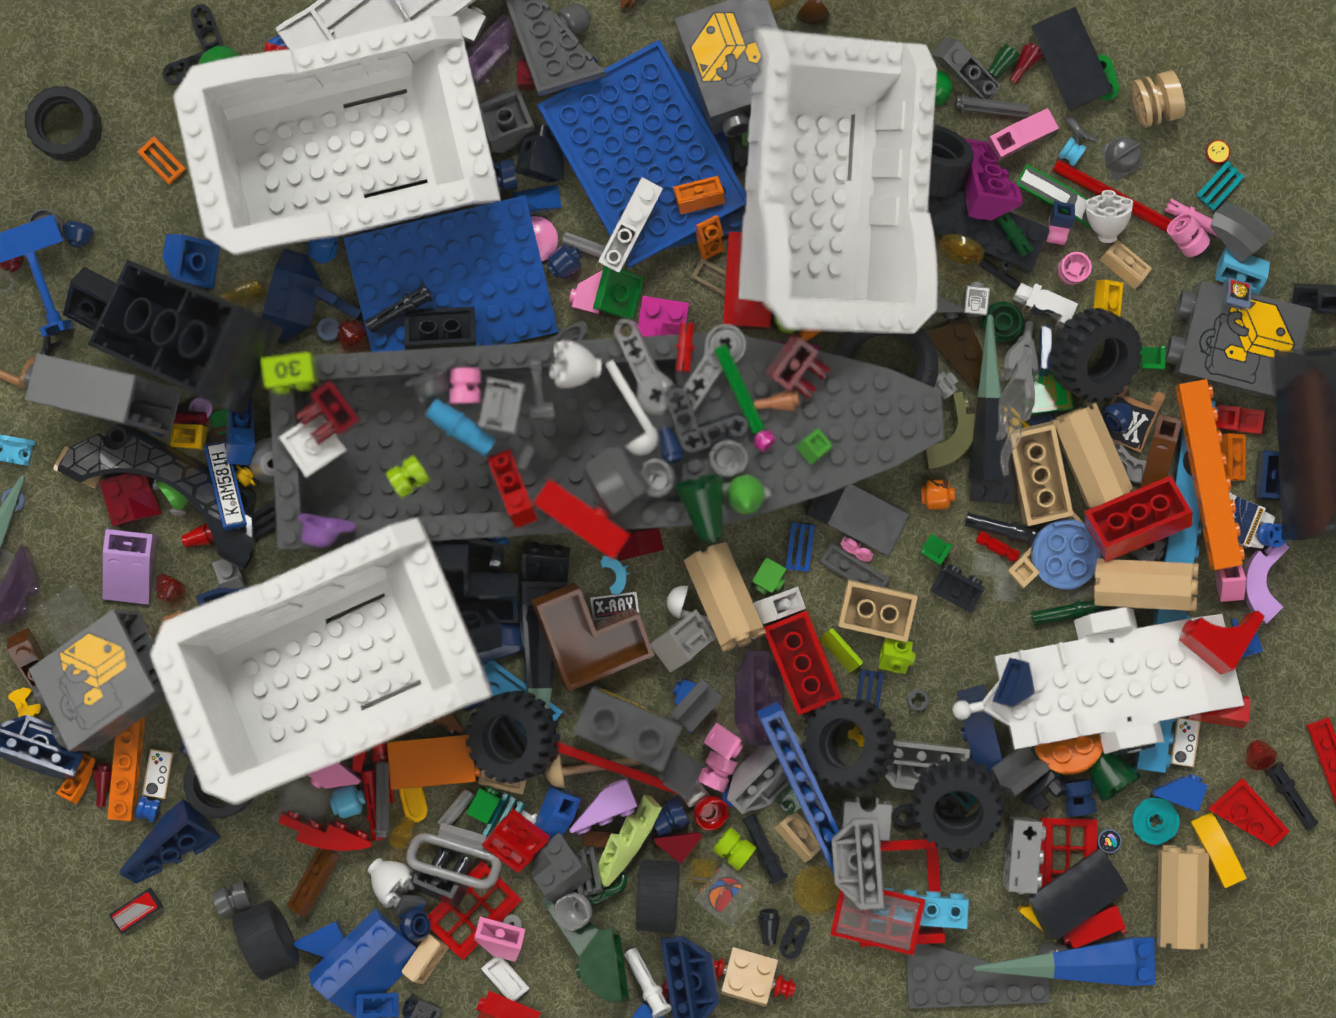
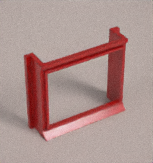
[857,839,945,947]

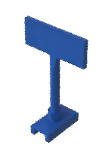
[0,214,74,337]

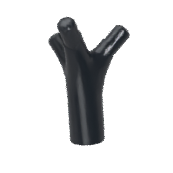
[41,336,62,356]

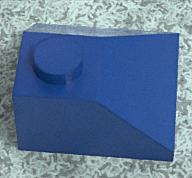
[163,234,220,289]

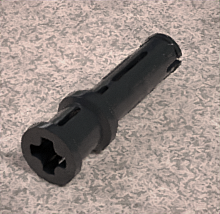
[365,282,434,333]
[964,512,1037,547]
[1264,762,1318,830]
[742,813,788,885]

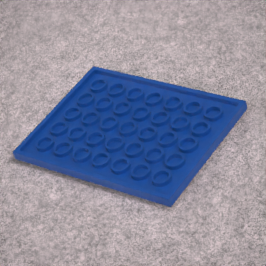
[537,40,747,269]
[343,195,558,352]

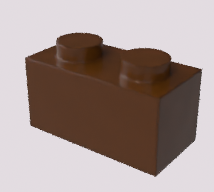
[583,830,614,847]

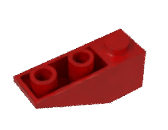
[487,449,538,529]

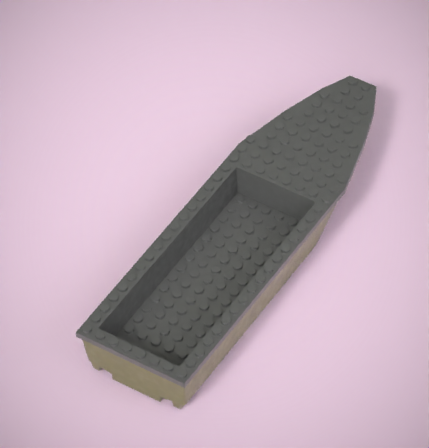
[270,333,944,550]

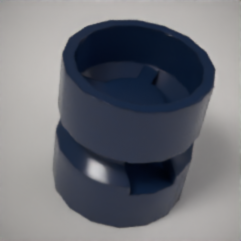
[493,159,518,191]
[1063,779,1097,816]
[654,796,690,837]

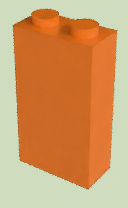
[387,735,481,790]

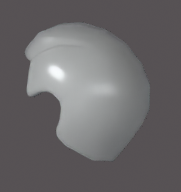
[709,440,748,477]
[641,459,675,497]
[554,893,592,931]

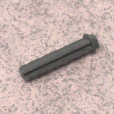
[955,94,1029,118]
[373,761,392,837]

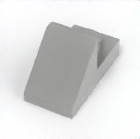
[212,559,247,589]

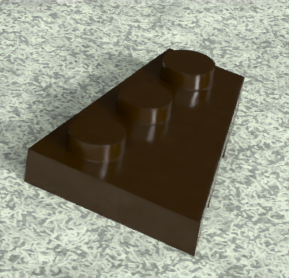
[927,316,983,389]

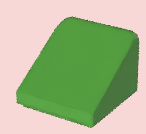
[796,428,833,464]

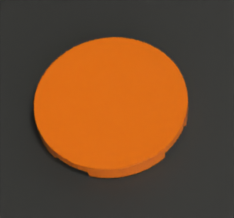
[1033,733,1103,775]

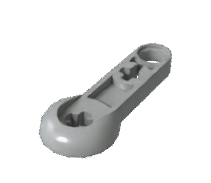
[615,319,677,416]
[676,325,746,415]

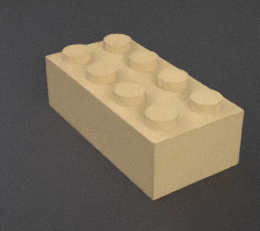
[1007,422,1074,526]

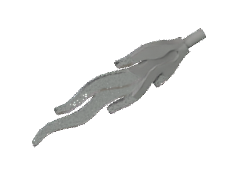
[996,321,1039,476]

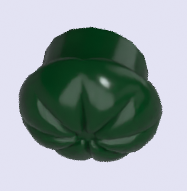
[982,301,1024,343]

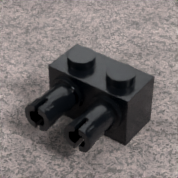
[411,846,473,908]

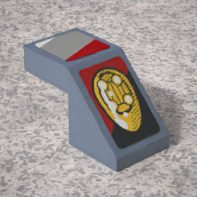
[1222,278,1252,311]

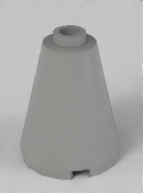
[248,438,274,484]

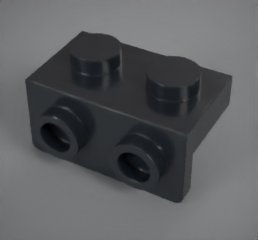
[521,542,571,582]
[929,564,986,613]

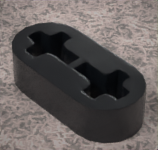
[779,915,810,959]

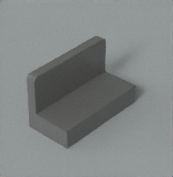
[670,679,722,731]
[991,747,1050,796]

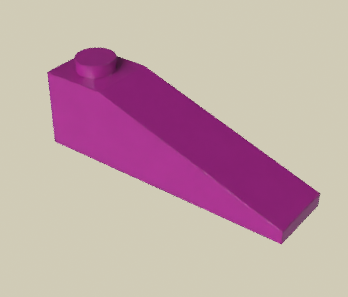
[965,138,1023,220]

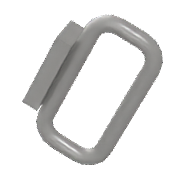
[406,823,501,889]

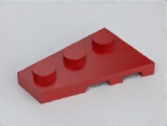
[1206,778,1290,847]

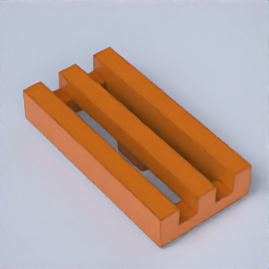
[138,136,186,186]

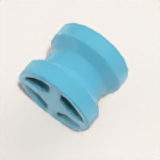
[1058,137,1086,166]

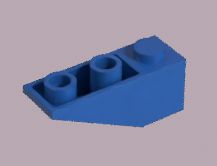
[226,398,255,466]
[534,786,581,855]

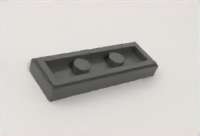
[819,542,890,587]

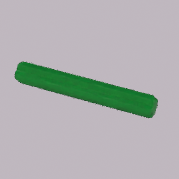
[714,344,765,434]

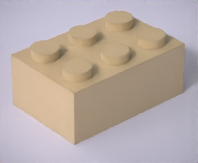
[837,579,918,642]

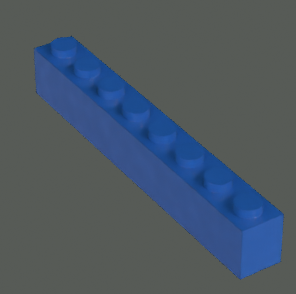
[756,702,839,876]

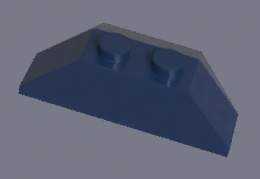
[262,249,322,344]
[0,715,83,778]
[660,936,720,1018]

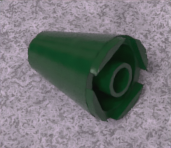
[675,474,723,543]
[1088,751,1141,802]

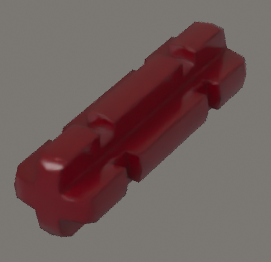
[174,410,208,425]

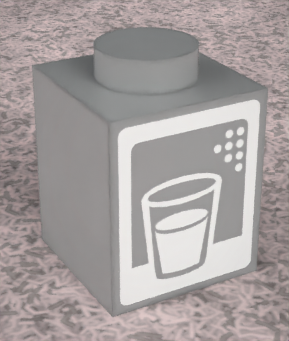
[962,282,990,317]

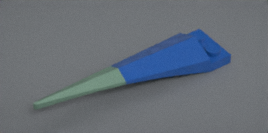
[972,937,1155,986]

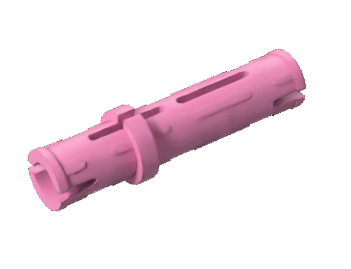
[1164,198,1219,238]

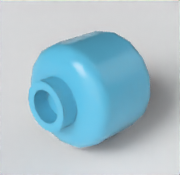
[329,785,366,818]

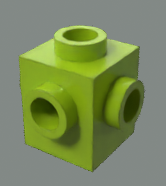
[878,637,915,674]

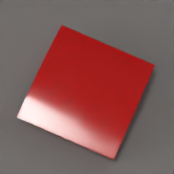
[481,809,550,873]

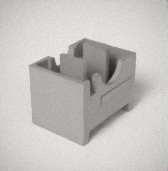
[479,378,525,435]
[649,609,717,673]
[840,795,892,841]

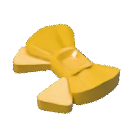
[8,687,42,717]

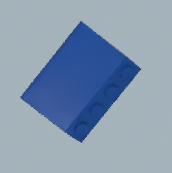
[308,908,418,1018]

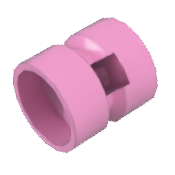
[1167,213,1210,257]
[1057,252,1092,286]
[449,368,481,404]
[697,750,738,793]

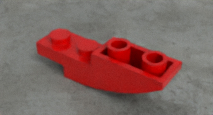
[278,810,372,851]

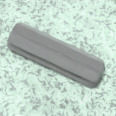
[562,232,606,258]
[438,788,475,826]

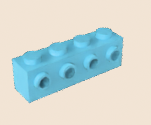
[872,887,969,929]

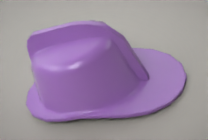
[298,514,356,547]

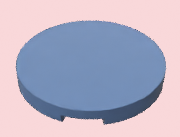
[1031,519,1101,589]

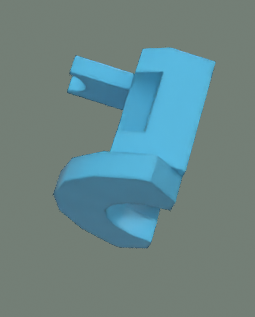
[0,435,36,466]
[600,556,631,595]

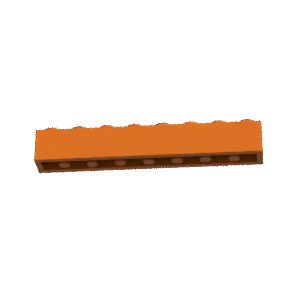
[1175,379,1245,570]

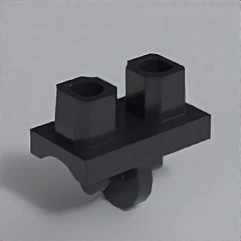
[1022,771,1067,812]

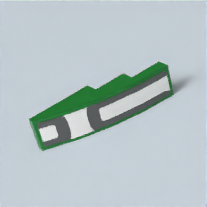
[1016,164,1093,230]

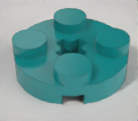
[1131,797,1180,845]

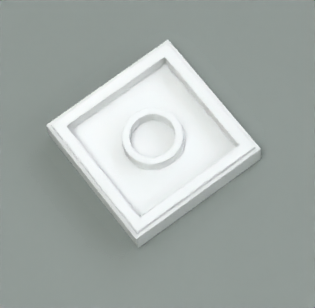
[279,414,347,477]

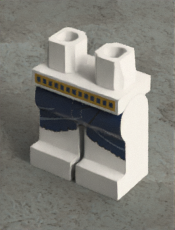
[1012,283,1078,329]
[1202,492,1275,549]

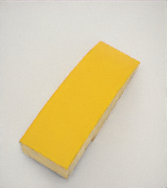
[1191,812,1247,888]

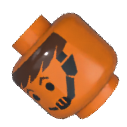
[921,480,955,510]

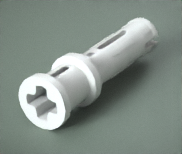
[624,948,672,1018]

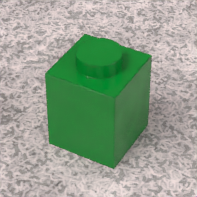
[467,786,501,824]

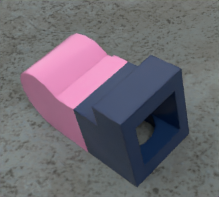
[1045,201,1075,245]

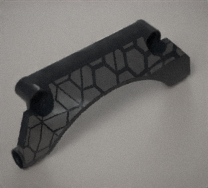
[57,424,257,570]

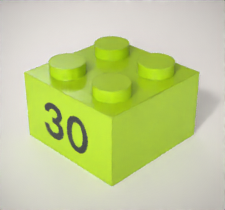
[261,352,320,395]

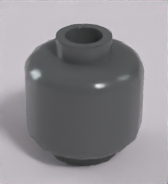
[557,3,591,36]

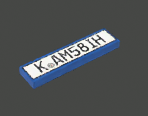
[204,441,247,531]

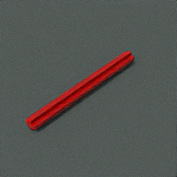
[1052,160,1172,233]

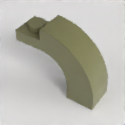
[924,392,976,470]

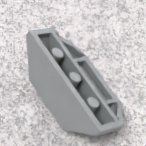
[727,732,807,814]
[885,739,970,790]
[832,817,884,909]

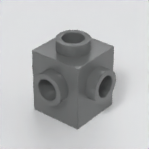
[1127,540,1165,562]

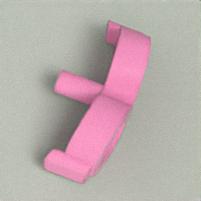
[840,536,873,562]

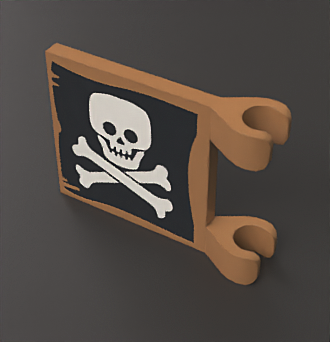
[1105,386,1165,453]

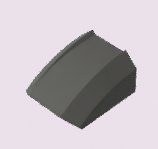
[479,88,536,153]
[1211,202,1275,263]
[585,447,651,518]

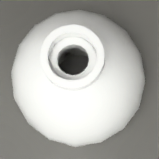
[1086,190,1133,243]
[550,340,601,388]
[368,858,416,908]

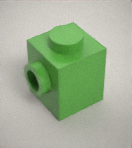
[751,557,786,595]

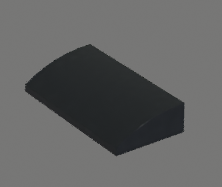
[1031,7,1114,112]
[1026,848,1128,941]

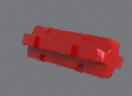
[976,531,1020,562]

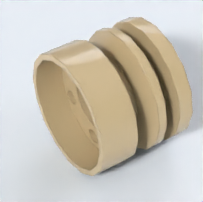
[1131,70,1185,128]

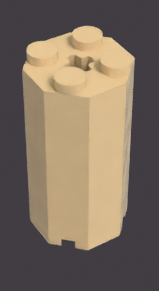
[1050,403,1133,508]
[684,542,766,652]
[1094,559,1199,611]
[1157,845,1209,949]

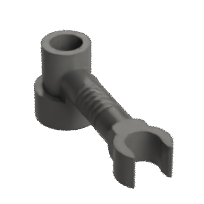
[530,359,556,422]

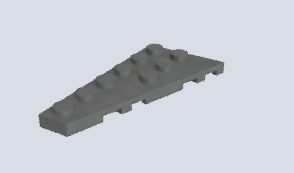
[505,0,606,96]
[906,944,1050,1009]

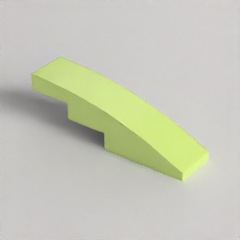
[598,795,661,886]

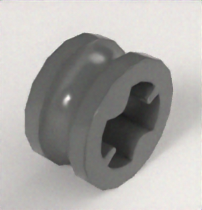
[907,689,929,710]

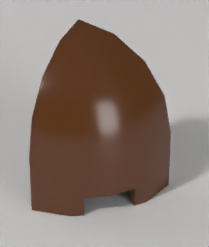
[796,0,830,24]

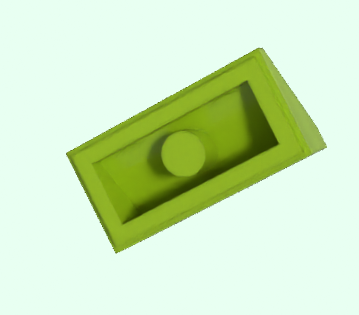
[820,628,863,673]

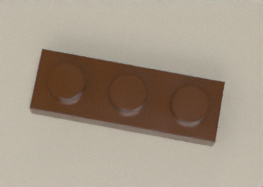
[287,848,340,917]

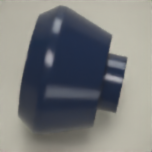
[63,221,95,248]
[1103,402,1133,432]
[400,909,430,942]

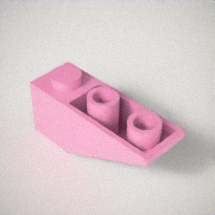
[987,108,1059,161]
[704,722,743,760]

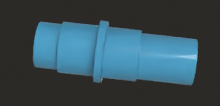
[425,399,497,457]

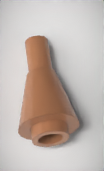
[754,388,800,411]

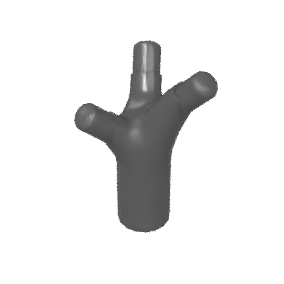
[1065,115,1098,145]

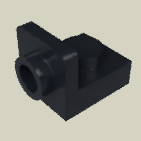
[402,993,443,1018]

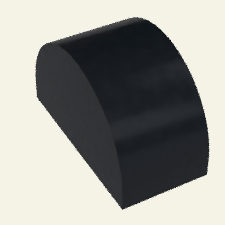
[88,259,283,416]
[1274,346,1336,541]

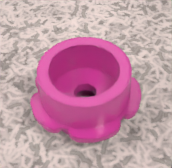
[754,430,776,452]

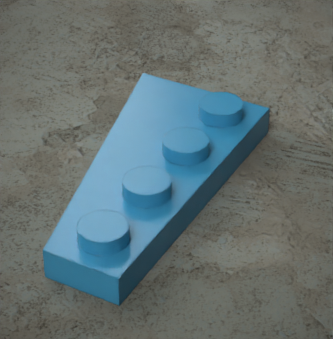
[482,660,563,739]

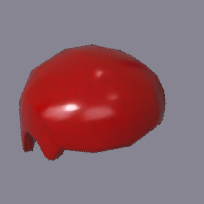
[694,796,729,831]

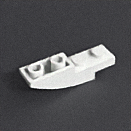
[598,177,663,272]

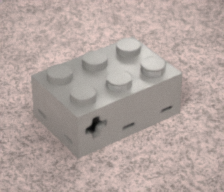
[1002,816,1046,894]

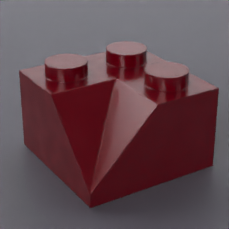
[99,473,162,527]

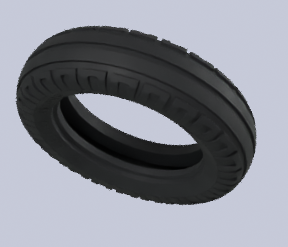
[833,327,939,388]

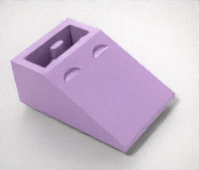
[103,529,158,605]
[570,777,638,835]

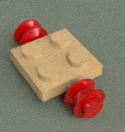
[713,947,796,1007]

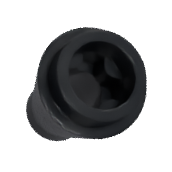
[757,909,781,945]

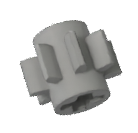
[934,370,958,399]

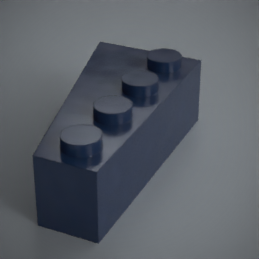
[957,684,1003,772]

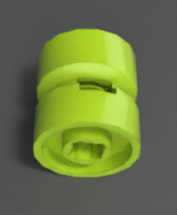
[385,455,431,499]
[712,827,756,871]

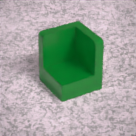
[1138,346,1166,371]
[919,533,953,565]

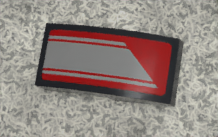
[109,887,163,935]

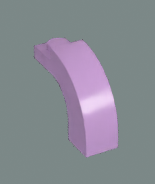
[1244,543,1290,624]

